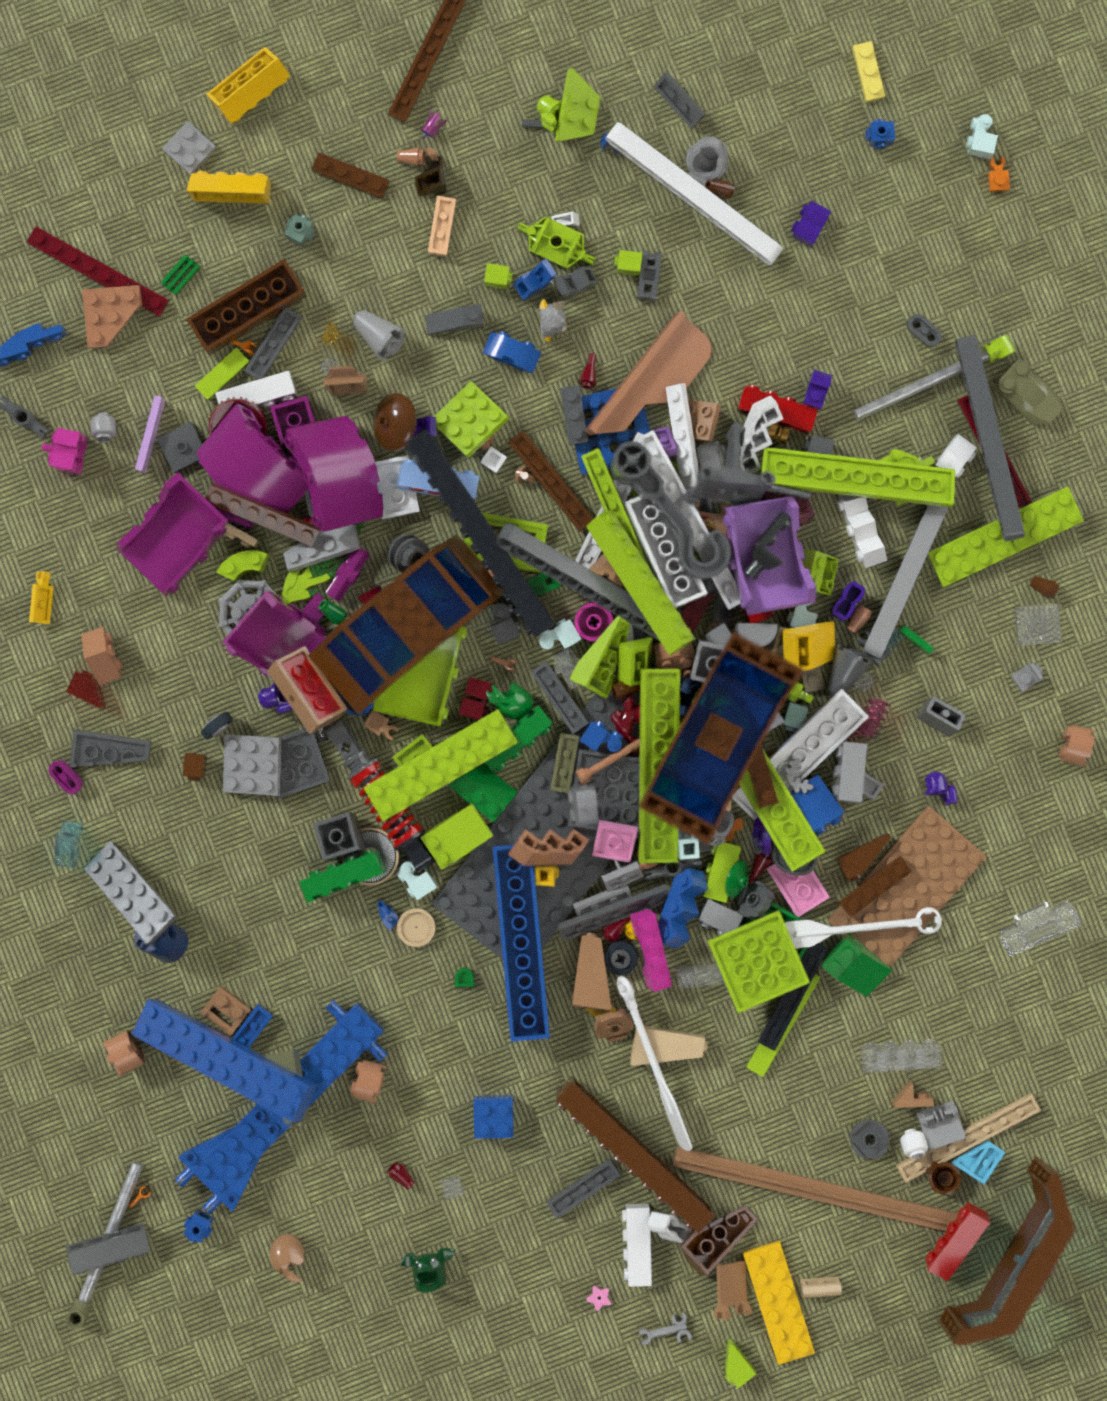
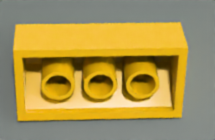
[206,47,290,124]
[187,171,271,204]

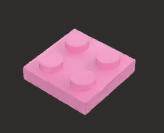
[592,820,638,862]

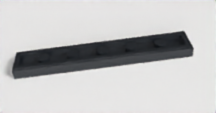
[757,943,828,1051]

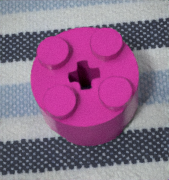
[574,603,613,642]

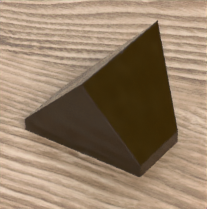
[415,155,447,196]

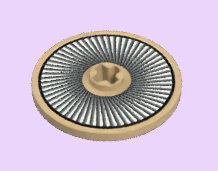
[342,828,399,885]

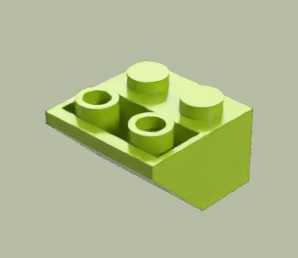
[802,549,839,596]
[617,637,653,686]

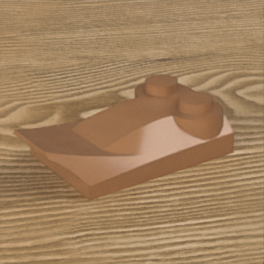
[324,366,368,395]

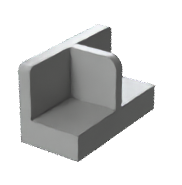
[601,858,643,891]

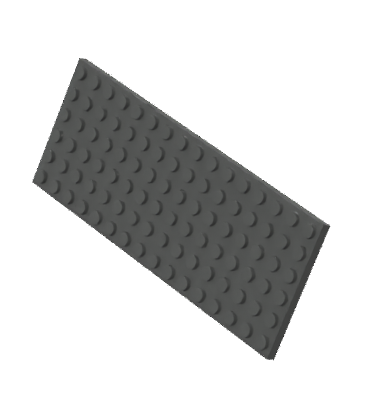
[432,665,697,960]

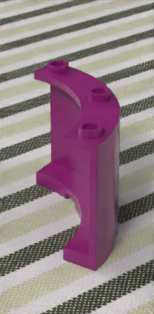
[196,403,309,514]
[285,415,383,532]
[116,472,228,597]
[222,590,352,682]

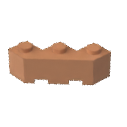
[508,829,589,866]

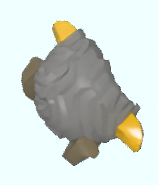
[538,299,568,342]

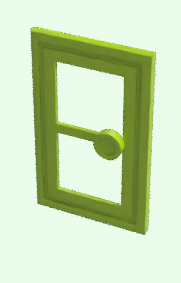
[464,512,548,573]

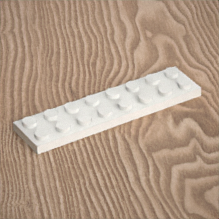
[732,689,869,821]

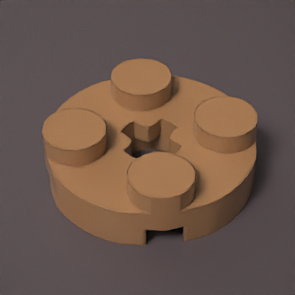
[594,1008,633,1042]

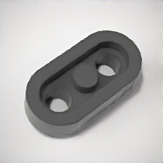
[907,314,941,347]

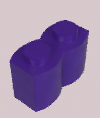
[791,201,831,248]
[830,581,865,622]

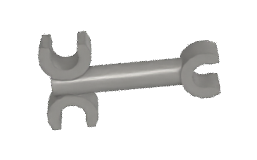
[639,1311,691,1345]

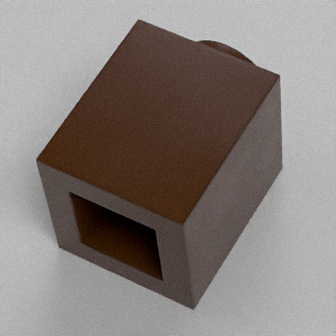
[182,753,207,781]

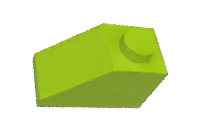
[724,1338,756,1389]

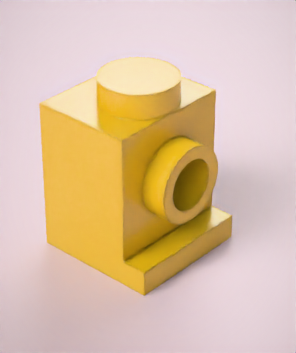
[535,865,559,886]

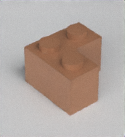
[81,627,123,685]

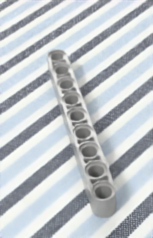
[863,505,948,659]

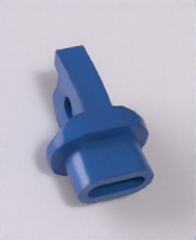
[376,900,398,931]

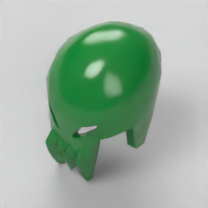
[486,682,534,720]

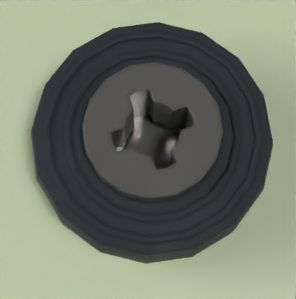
[604,940,638,975]

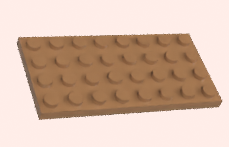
[827,806,987,967]

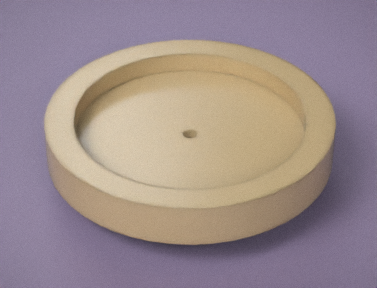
[397,908,436,947]

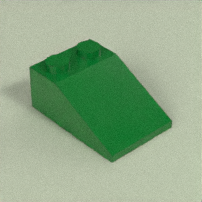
[822,933,892,997]

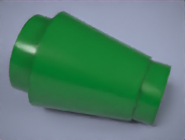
[318,599,347,625]

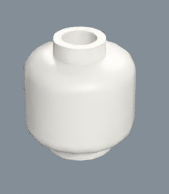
[900,1129,928,1159]

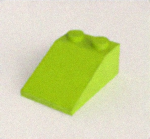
[420,803,493,870]

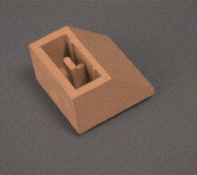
[652,642,695,678]

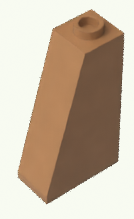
[572,933,611,1012]

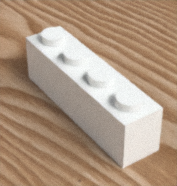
[215,371,297,408]
[622,1204,652,1287]

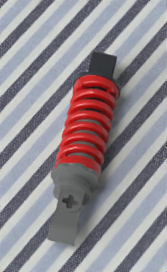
[325,719,435,872]

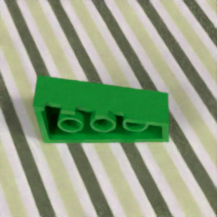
[485,705,553,772]
[299,848,387,903]

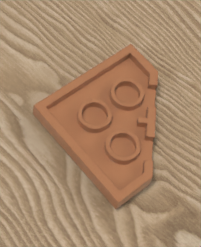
[82,285,142,348]

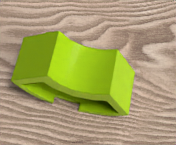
[216,550,270,582]

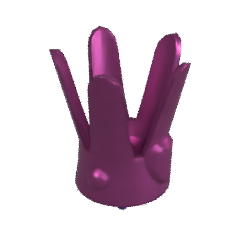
[421,109,448,139]

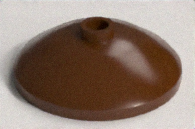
[373,393,416,451]

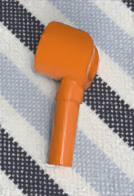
[230,340,258,356]
[128,1185,151,1208]

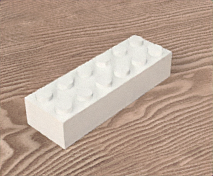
[624,496,708,609]

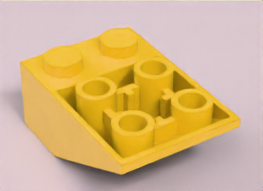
[783,621,835,671]

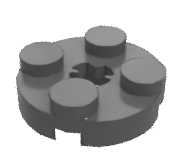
[737,881,774,920]
[849,1119,889,1159]

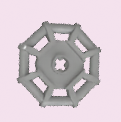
[218,579,276,635]

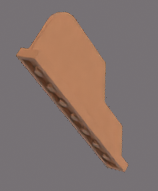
[585,310,711,435]

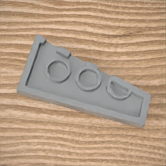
[284,524,361,572]

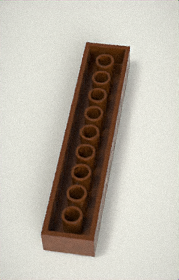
[556,1076,715,1233]

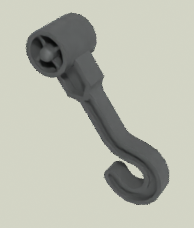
[610,441,731,580]

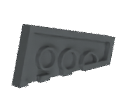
[70,729,151,768]

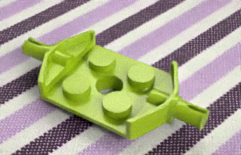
[517,216,596,271]

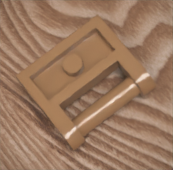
[199,986,251,1037]

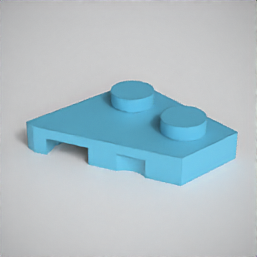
[952,1140,1005,1184]

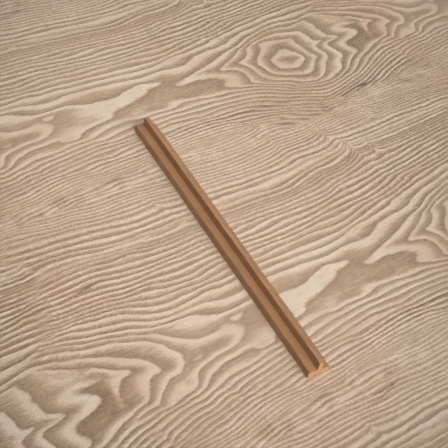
[672,1146,958,1231]

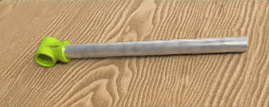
[854,334,1016,421]

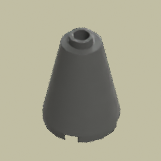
[826,643,873,696]

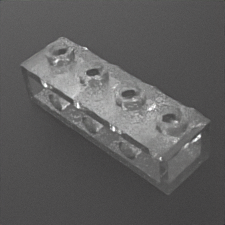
[860,1039,942,1073]

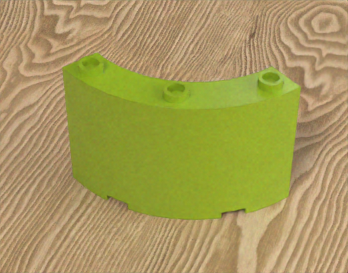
[373,613,467,727]

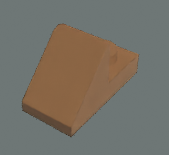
[892,1081,934,1108]

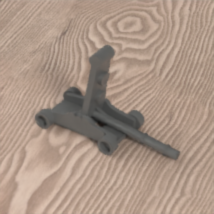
[684,422,811,505]

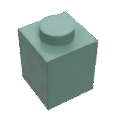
[781,702,808,732]

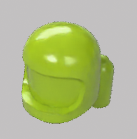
[537,95,562,133]

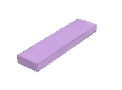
[135,395,165,474]

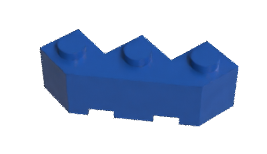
[658,868,708,949]

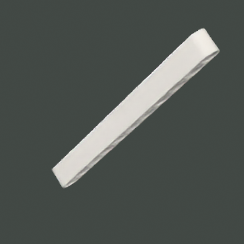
[605,122,783,265]

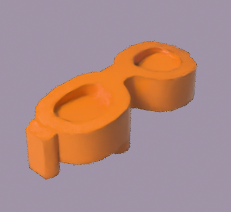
[724,817,743,842]

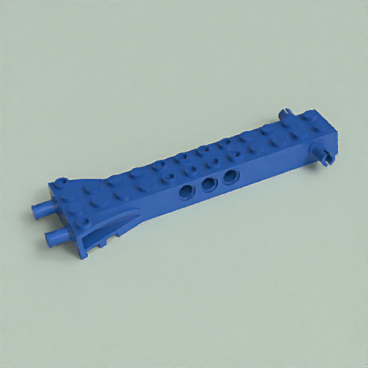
[175,999,388,1215]

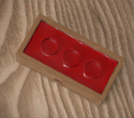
[267,646,348,734]

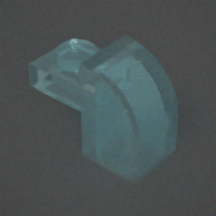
[55,821,83,868]

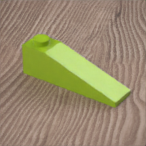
[569,616,631,699]

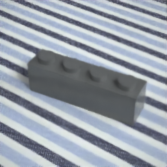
[65,1223,150,1274]

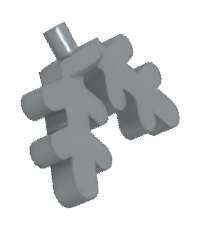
[784,758,813,794]

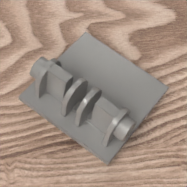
[916,1101,966,1150]

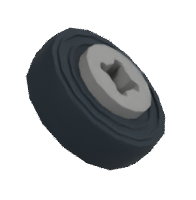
[201,711,233,740]

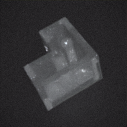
[568,783,599,826]

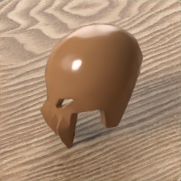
[269,1233,304,1282]

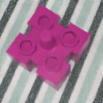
[42,428,88,475]

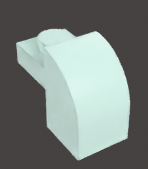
[678,829,700,860]

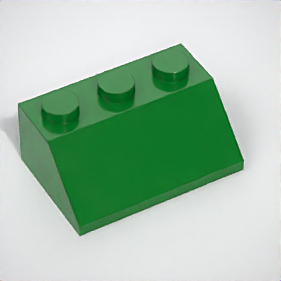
[449,764,518,822]

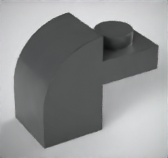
[554,266,599,299]

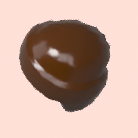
[925,1161,961,1195]

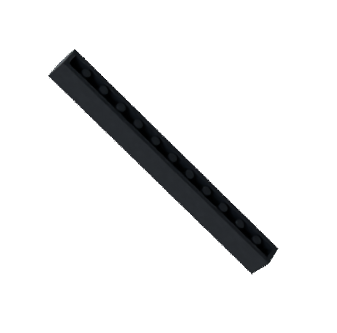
[405,429,555,637]

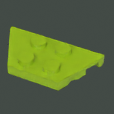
[555,68,601,142]

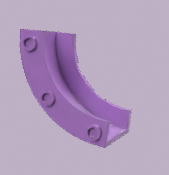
[723,496,816,615]

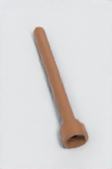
[575,738,640,785]

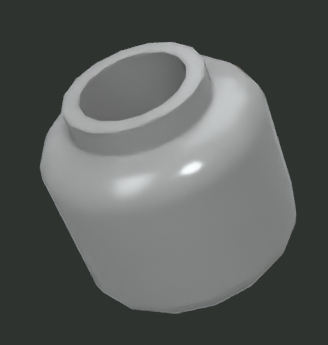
[91,412,116,443]

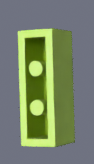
[702,842,741,903]

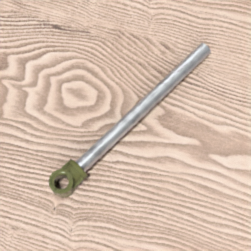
[65,1161,143,1330]

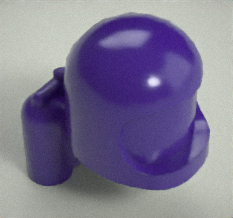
[258,683,293,714]
[925,772,958,806]

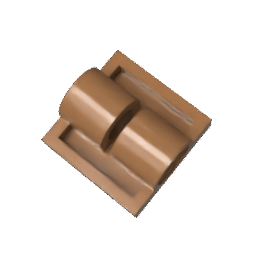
[688,400,721,444]

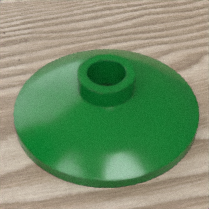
[725,860,749,898]

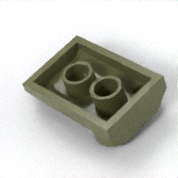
[992,358,1064,426]

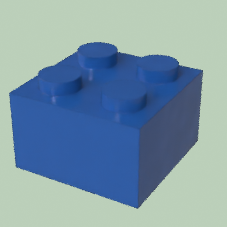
[474,1095,514,1139]

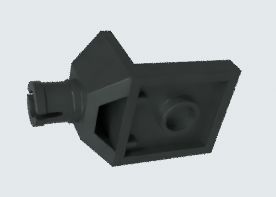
[744,511,790,580]

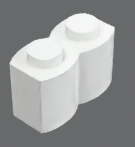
[933,434,977,478]
[647,1211,691,1244]

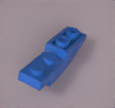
[0,323,67,367]

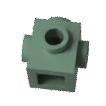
[284,214,315,247]

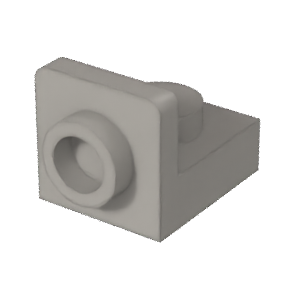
[1010,663,1044,692]

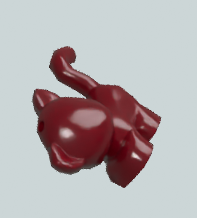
[610,695,640,757]

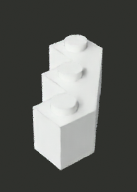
[739,396,783,474]
[837,494,887,568]

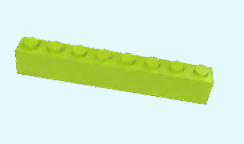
[586,510,695,655]

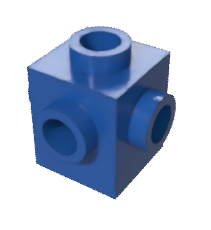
[865,119,895,149]
[183,1209,214,1243]

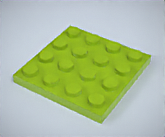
[707,910,810,1013]

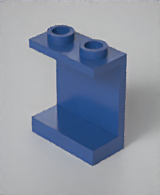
[790,775,845,836]

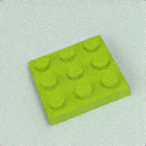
[434,381,510,459]

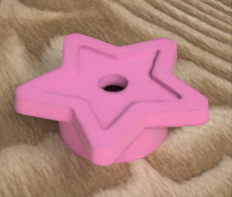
[586,1286,611,1311]

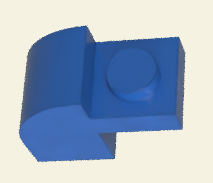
[513,259,557,300]

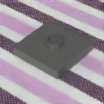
[157,422,203,473]

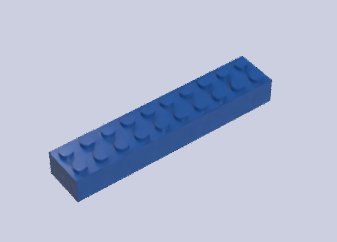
[493,844,550,1042]
[131,999,317,1122]

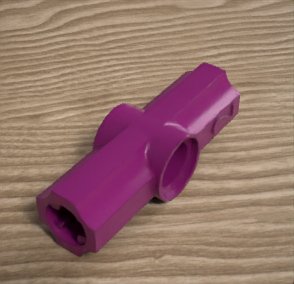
[325,548,371,602]

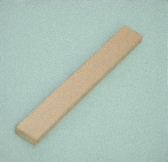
[896,1093,1041,1183]

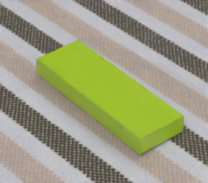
[195,347,250,401]

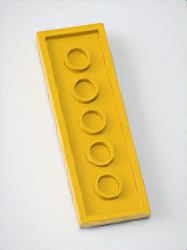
[743,1241,815,1365]

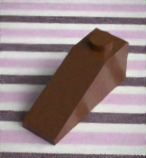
[835,833,891,881]

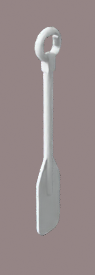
[784,907,942,948]
[617,976,692,1151]

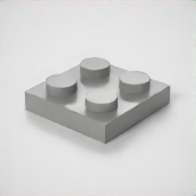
[162,121,217,175]

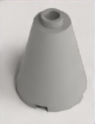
[353,310,406,361]

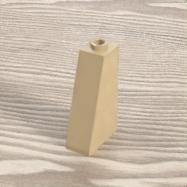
[630,1026,708,1066]

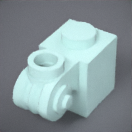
[966,114,998,159]
[786,603,818,628]
[539,618,581,650]
[396,861,438,900]

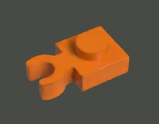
[988,157,1010,192]

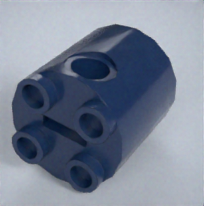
[134,923,189,963]

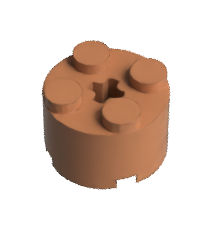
[1058,725,1095,767]
[103,1030,146,1077]
[350,1060,387,1104]

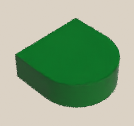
[455,967,474,987]

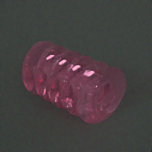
[856,698,892,740]

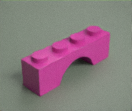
[630,909,672,992]

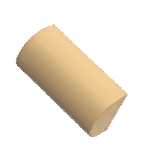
[800,1277,842,1298]

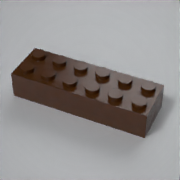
[186,259,307,356]

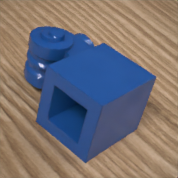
[580,720,623,752]

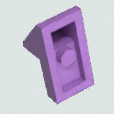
[651,427,677,457]

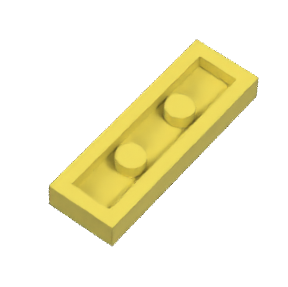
[852,41,885,103]

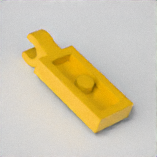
[29,571,54,624]

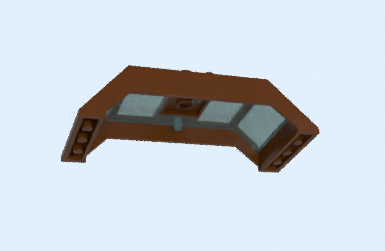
[938,1156,1075,1346]

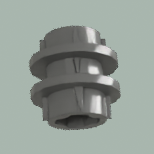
[388,534,430,576]

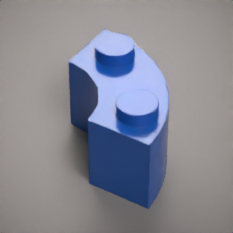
[483,331,541,373]

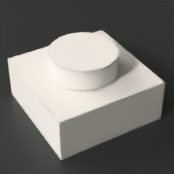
[480,447,507,474]

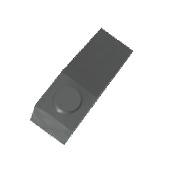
[425,304,484,335]

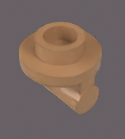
[515,466,536,485]

